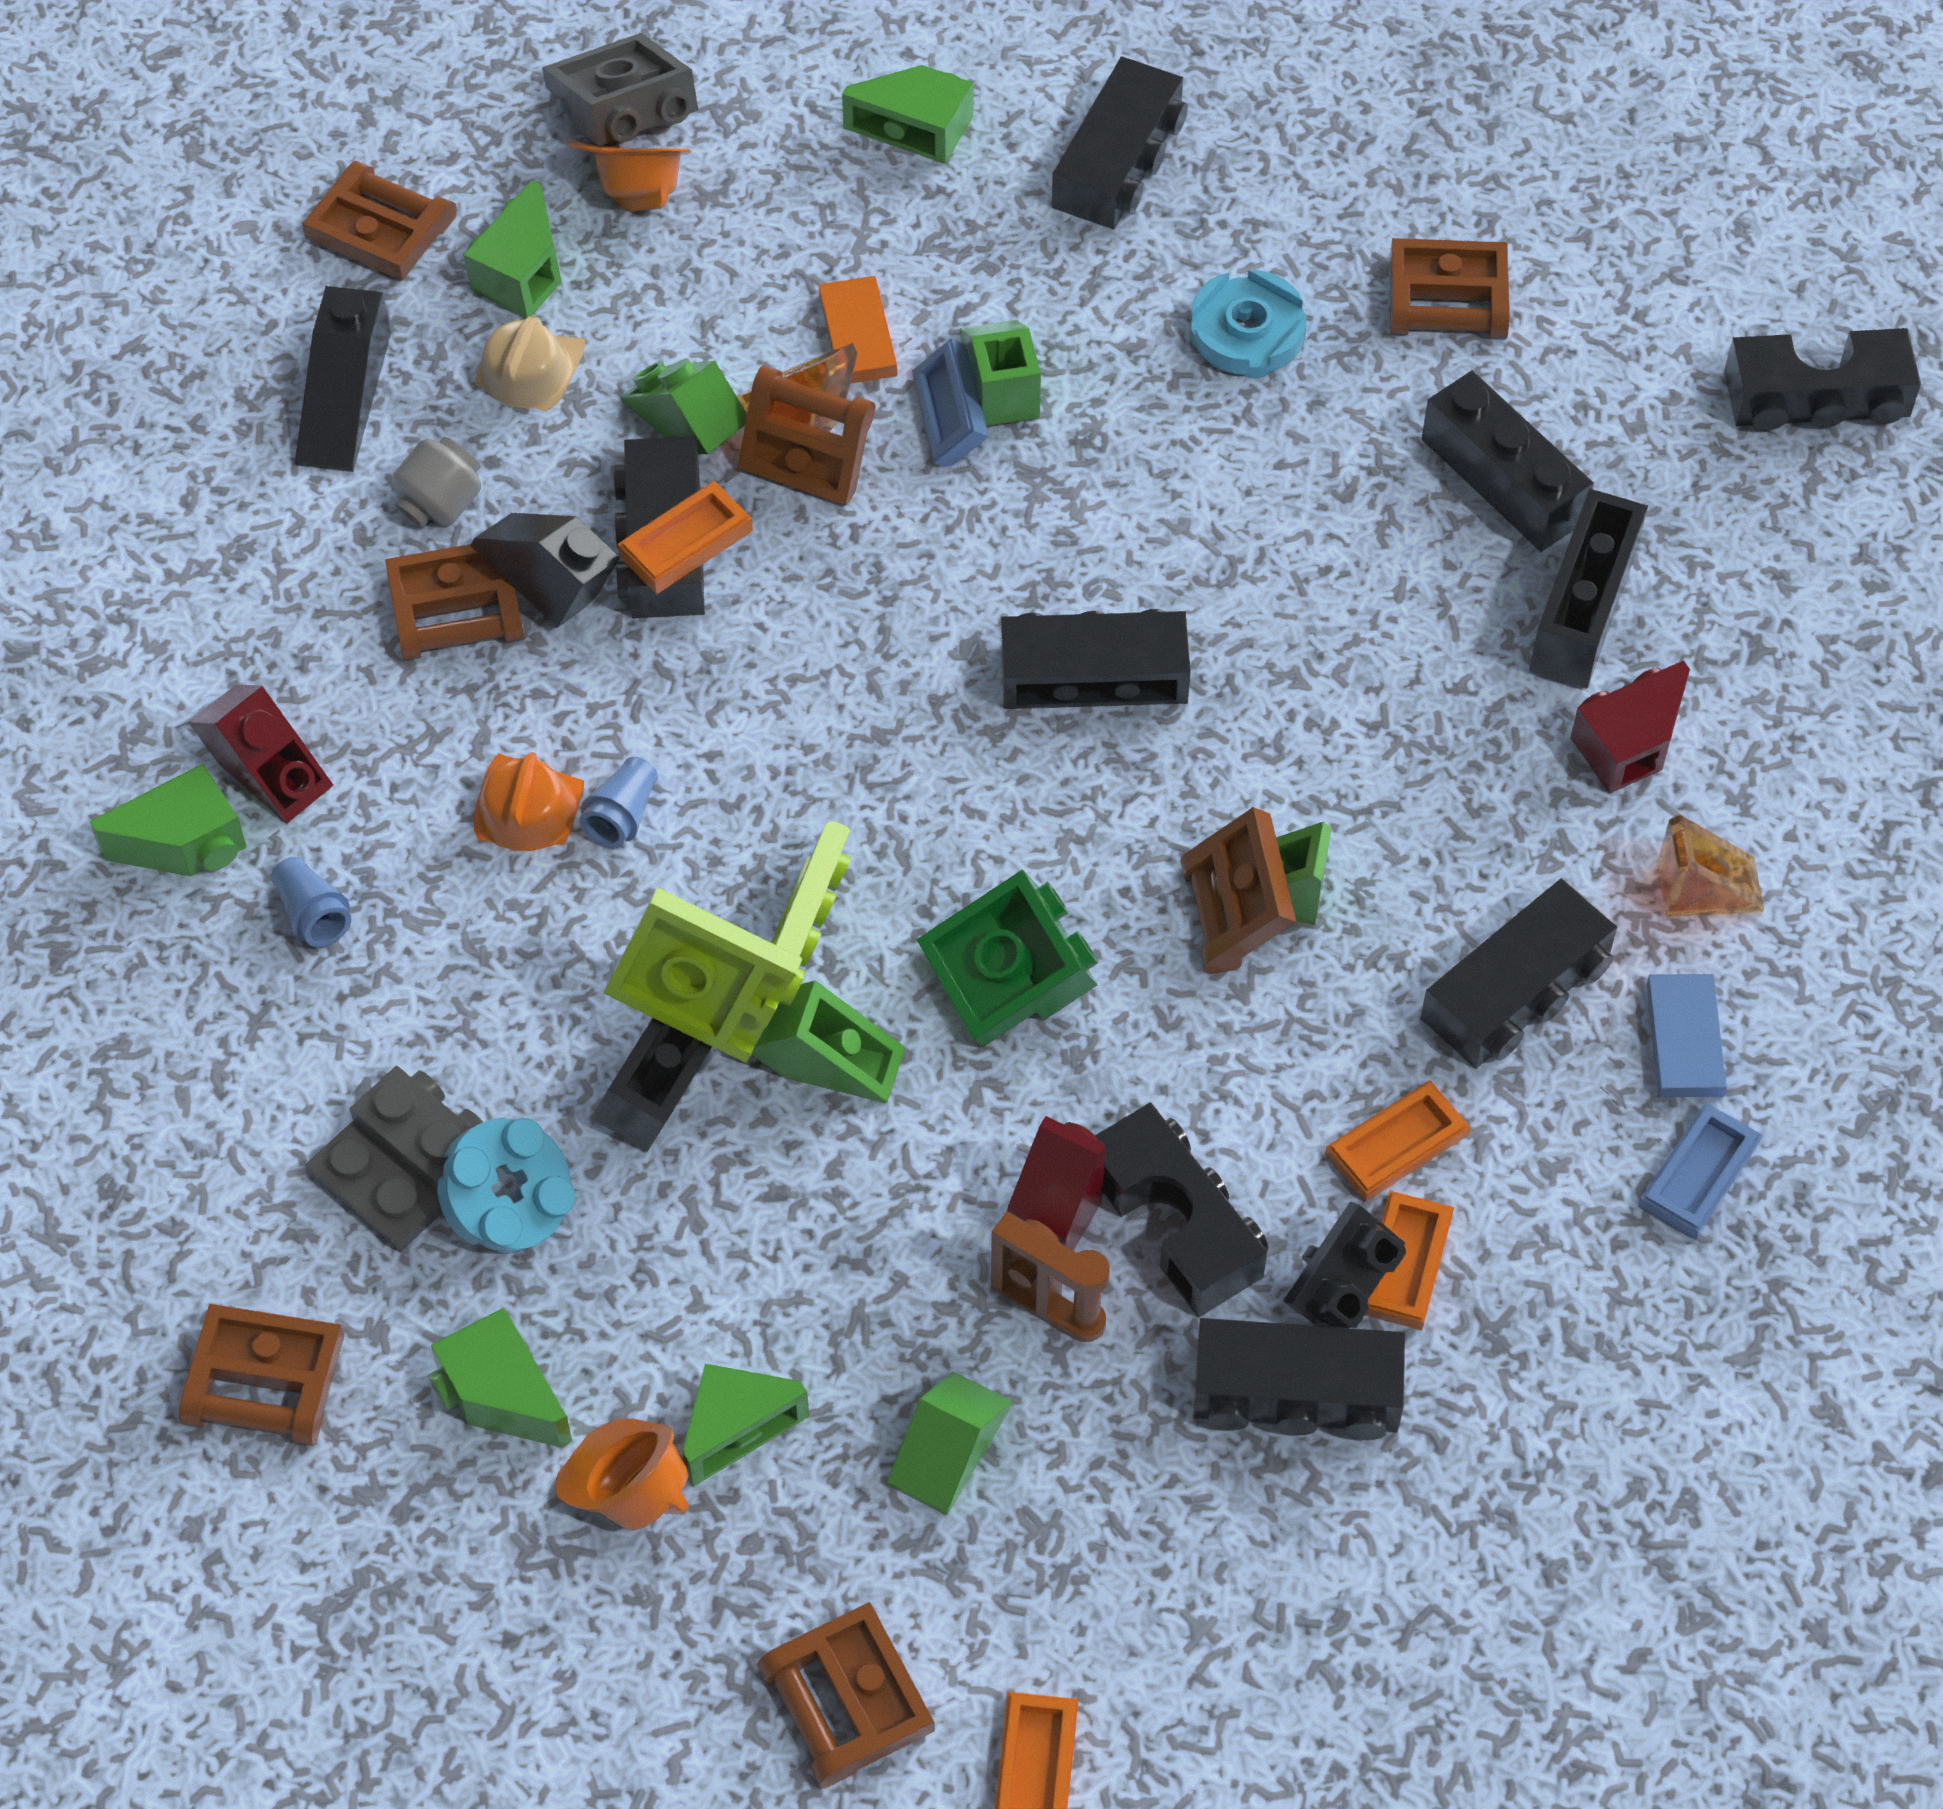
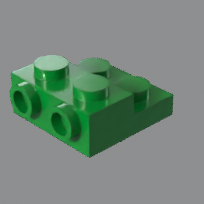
[916,869,1099,1048]

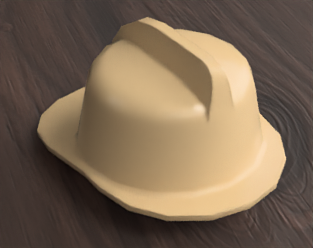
[475,316,586,412]

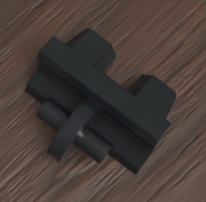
[1283,1202,1407,1328]

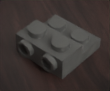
[542,33,698,146]
[305,1065,483,1252]

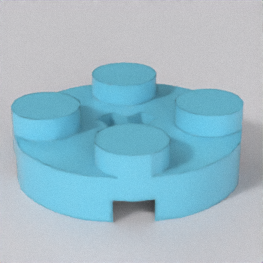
[1190,270,1306,379]
[437,1118,575,1254]

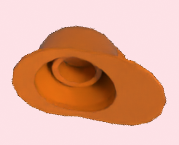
[566,142,692,211]
[474,752,584,851]
[555,1418,689,1531]

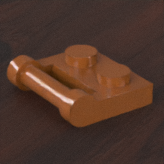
[302,161,457,281]
[1390,238,1510,339]
[737,365,875,505]
[385,544,524,661]
[1180,807,1297,974]
[991,1211,1110,1342]
[179,1303,344,1446]
[757,1602,935,1789]

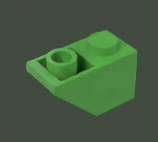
[463,180,562,319]
[960,320,1041,426]
[620,358,747,455]

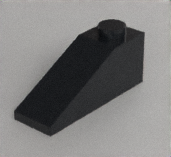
[295,286,391,472]

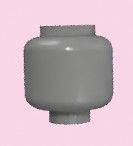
[391,436,481,528]

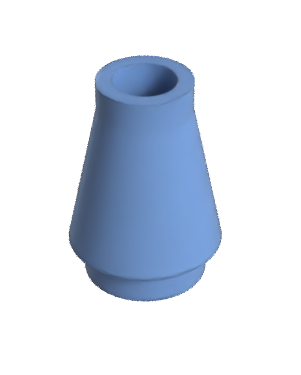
[579,757,658,848]
[271,857,351,947]

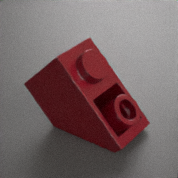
[1570,660,1690,794]
[188,685,334,823]
[1007,1116,1106,1251]

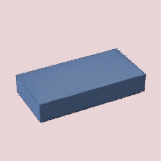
[912,338,989,467]
[1646,974,1727,1097]
[1638,1102,1763,1240]

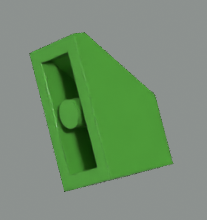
[842,65,973,164]
[89,764,247,877]
[752,980,906,1103]
[428,1307,572,1447]

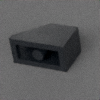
[470,513,620,628]

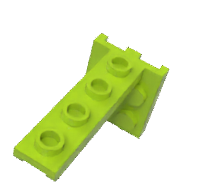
[603,821,851,1063]

